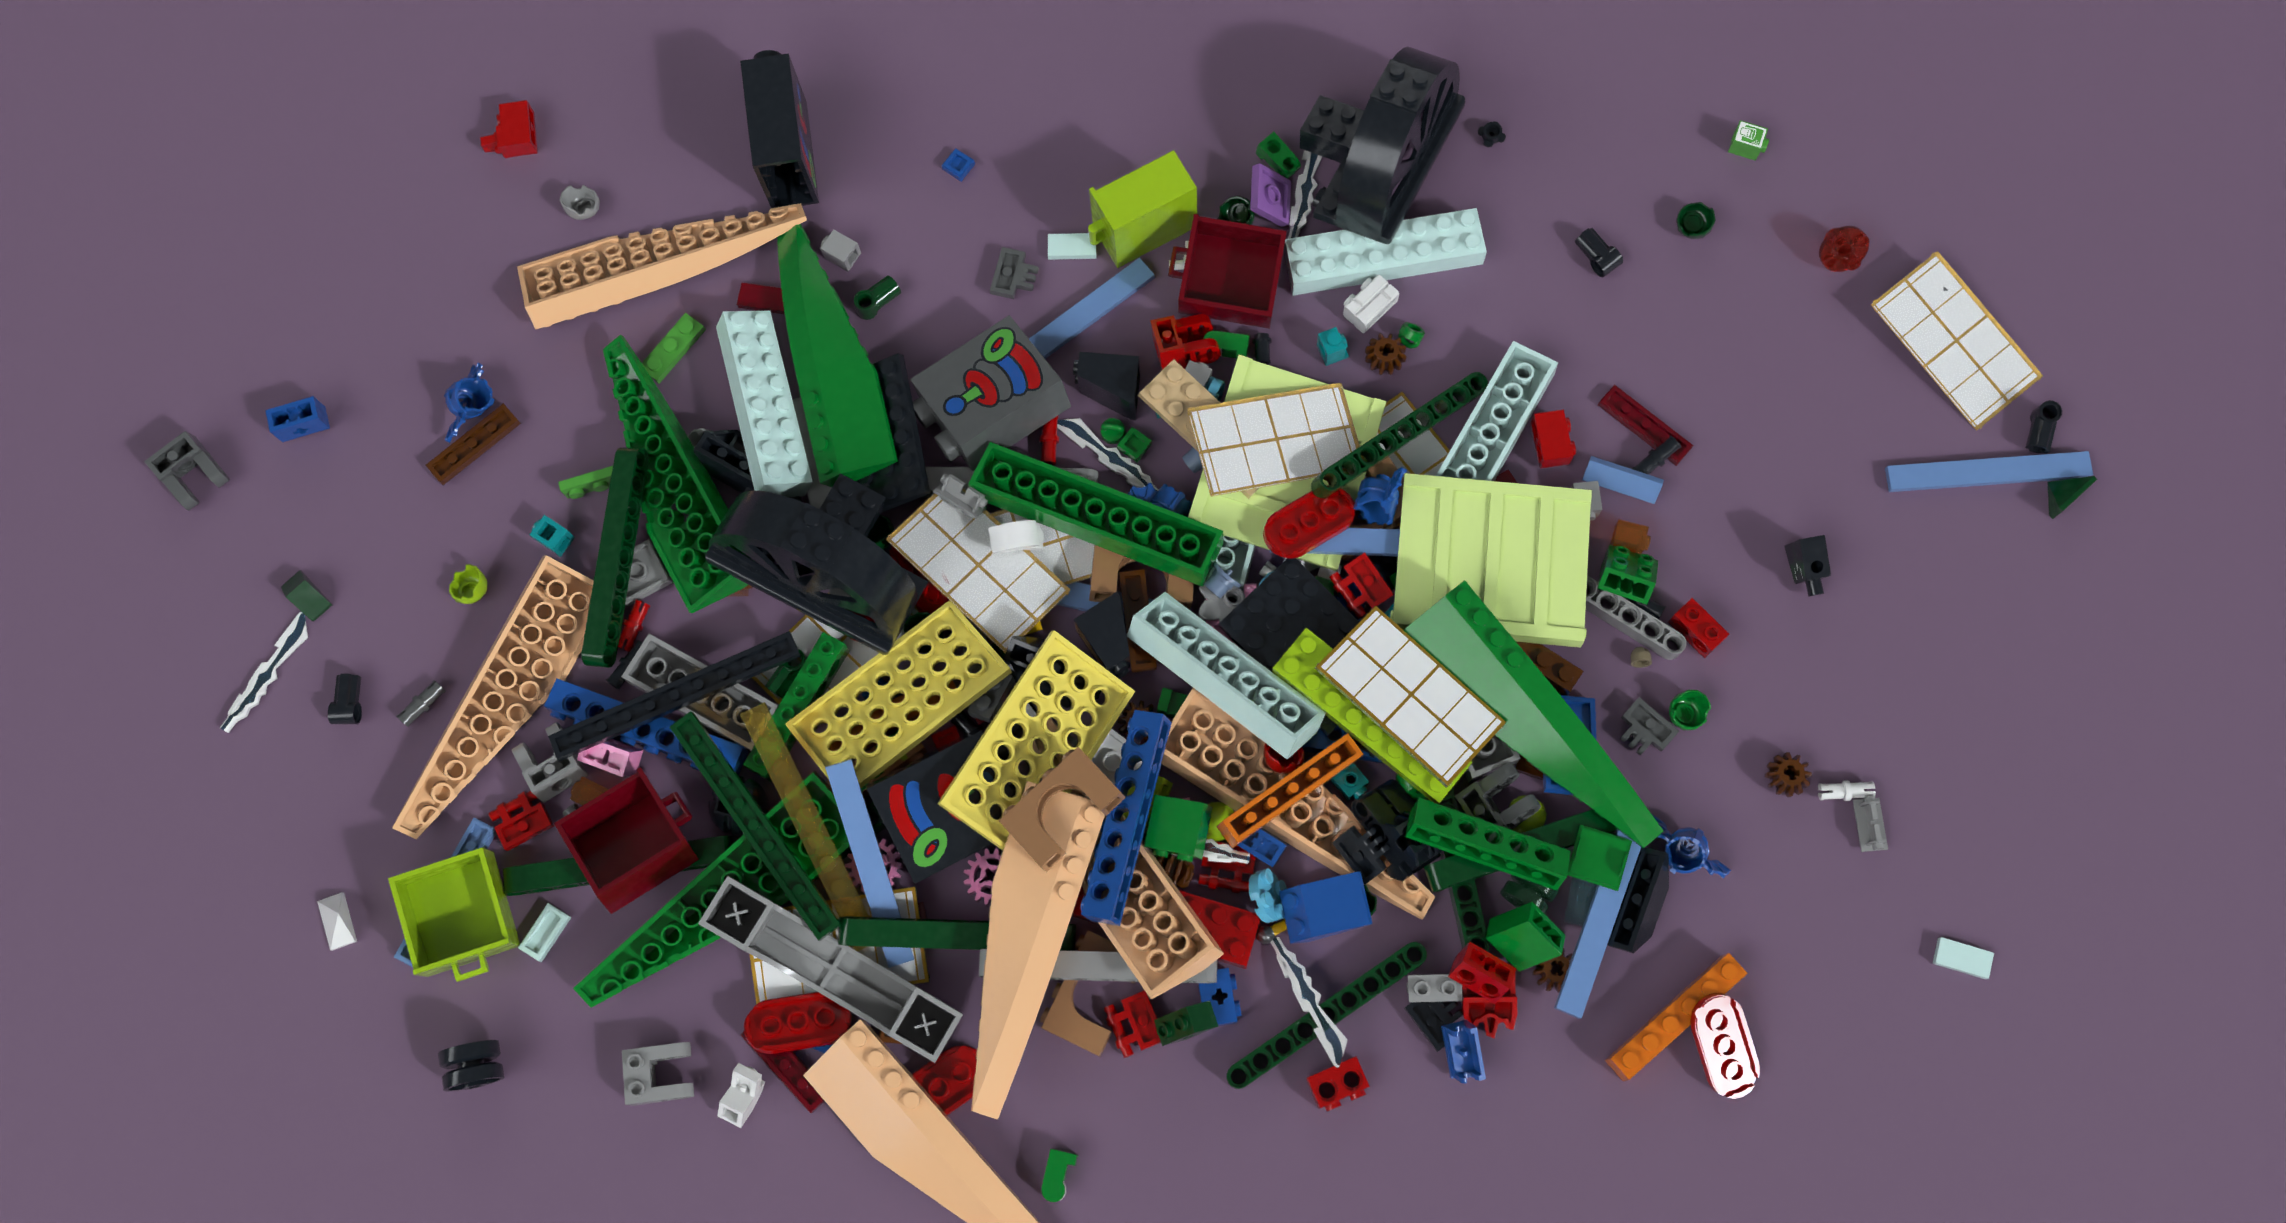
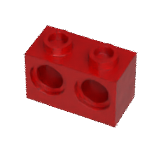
[1668,598,1730,658]
[1448,942,1516,1004]
[1306,1056,1370,1112]

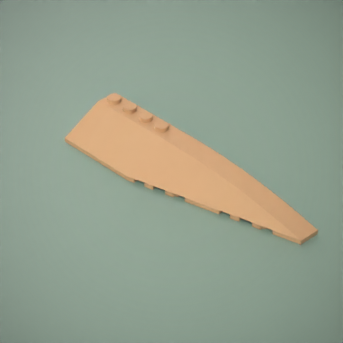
[517,203,807,330]
[392,555,594,840]
[1161,688,1435,920]
[1032,717,1224,999]
[971,781,1105,1120]
[803,1019,1040,1223]

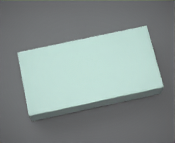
[1048,233,1096,260]
[518,903,572,962]
[1933,937,1994,979]

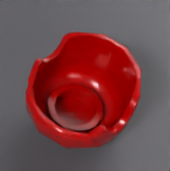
[1264,743,1305,774]

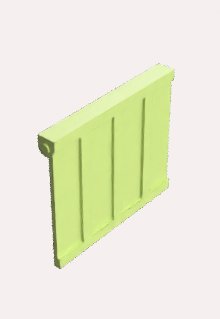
[1188,355,1387,571]
[1390,473,1592,648]

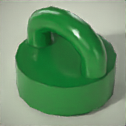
[1398,322,1425,349]
[1100,418,1125,444]

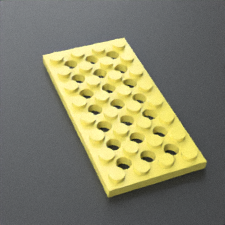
[785,600,1012,788]
[937,630,1135,851]

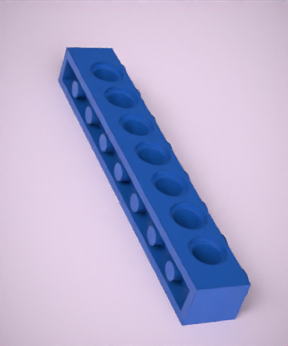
[544,678,749,776]
[1081,710,1172,926]

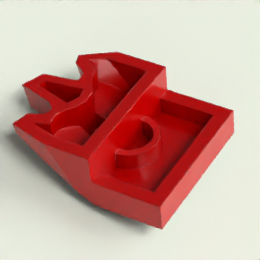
[1462,966,1518,1039]

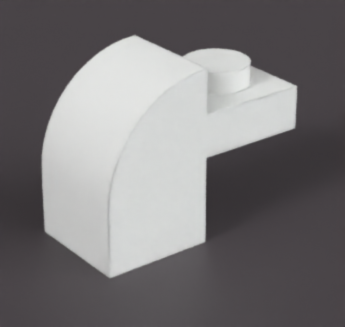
[988,520,1044,554]
[718,1063,765,1128]

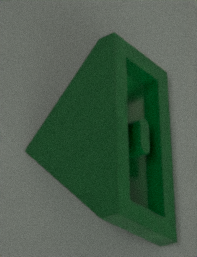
[2047,476,2097,519]

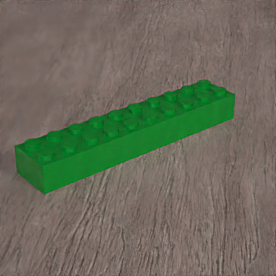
[968,442,1223,587]

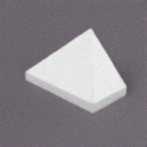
[317,892,357,951]

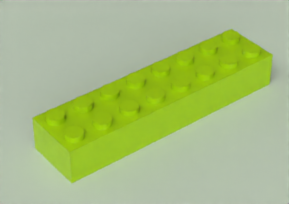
[1272,628,1473,804]

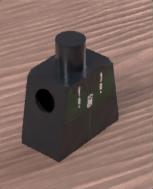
[1784,535,1831,597]

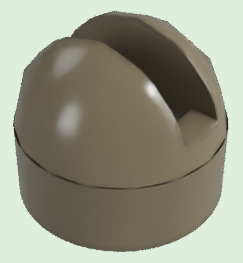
[1630,647,1652,668]

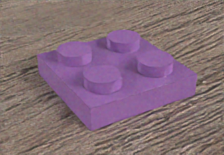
[1250,163,1291,227]

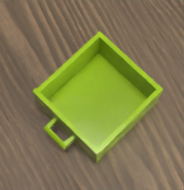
[1088,150,1197,268]
[388,847,520,982]

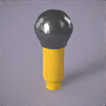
[1256,919,1287,944]

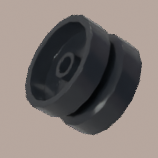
[438,1040,505,1092]

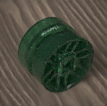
[1500,875,1559,914]

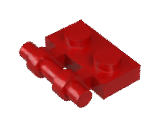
[1329,552,1394,619]
[488,791,554,851]
[1198,842,1256,893]
[1104,990,1161,1058]

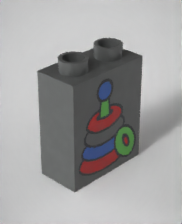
[910,315,1071,471]

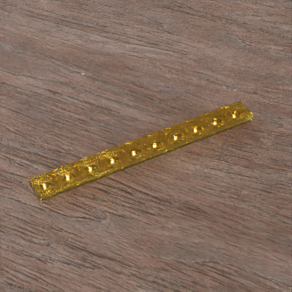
[740,702,870,952]

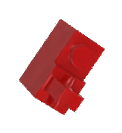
[480,100,538,158]

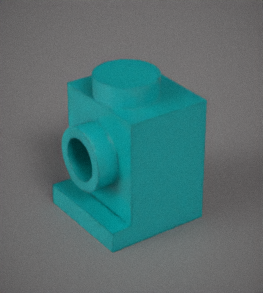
[1317,327,1349,366]
[529,515,575,557]
[1330,763,1369,801]

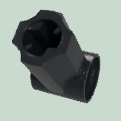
[1575,228,1623,278]
[2025,400,2062,454]
[328,674,362,724]

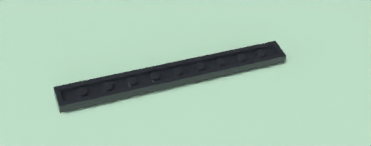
[548,631,801,761]

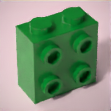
[1597,544,1659,605]
[1144,795,1213,862]
[1486,902,1566,972]

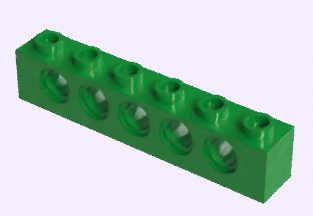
[743,632,850,782]
[1405,797,1571,891]

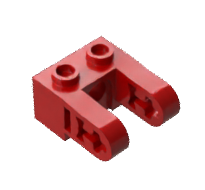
[1150,314,1221,370]

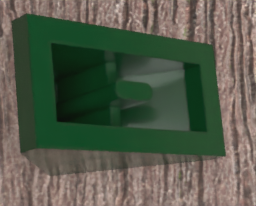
[281,570,332,622]

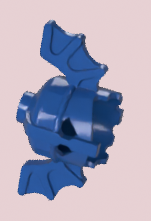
[444,362,495,443]
[1353,467,1407,525]
[1127,483,1192,517]
[1652,814,1731,878]

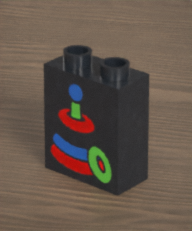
[740,50,819,208]
[865,728,1016,884]

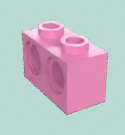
[577,739,643,777]

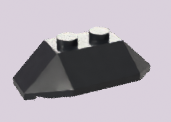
[693,430,754,493]
[1003,636,1101,708]
[1607,847,1669,953]

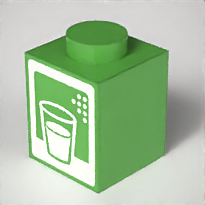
[1728,120,1769,161]

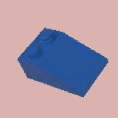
[1279,871,1373,944]

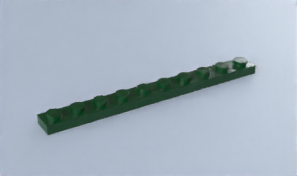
[670,711,842,941]

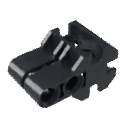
[1351,779,1443,881]

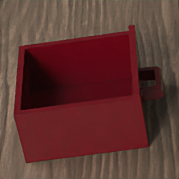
[1168,214,1287,329]
[554,767,699,914]

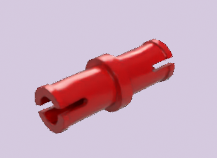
[1039,416,1059,465]
[618,599,651,652]

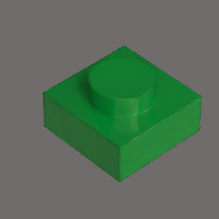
[1117,427,1152,462]

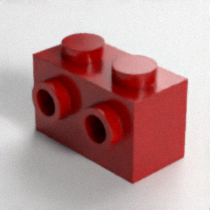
[1530,409,1576,469]

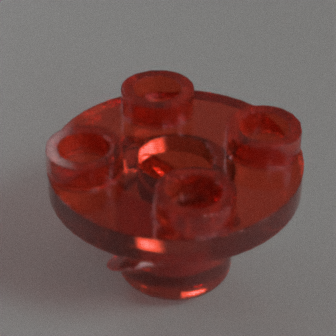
[1819,226,1870,272]

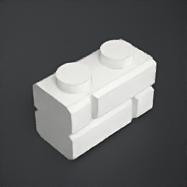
[1343,274,1399,333]

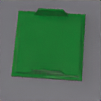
[1567,824,1632,891]

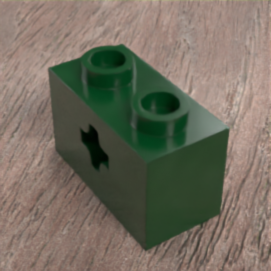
[1154,1001,1219,1046]

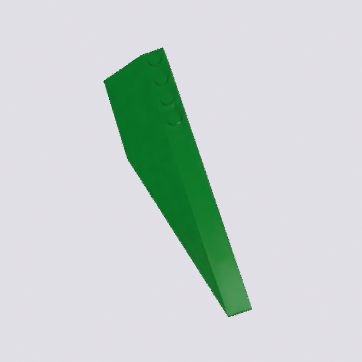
[777,224,898,487]
[603,335,756,613]
[1404,580,1664,848]
[573,770,850,1008]

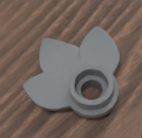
[1198,585,1245,622]

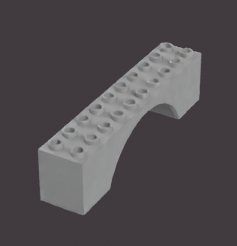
[698,876,963,1063]

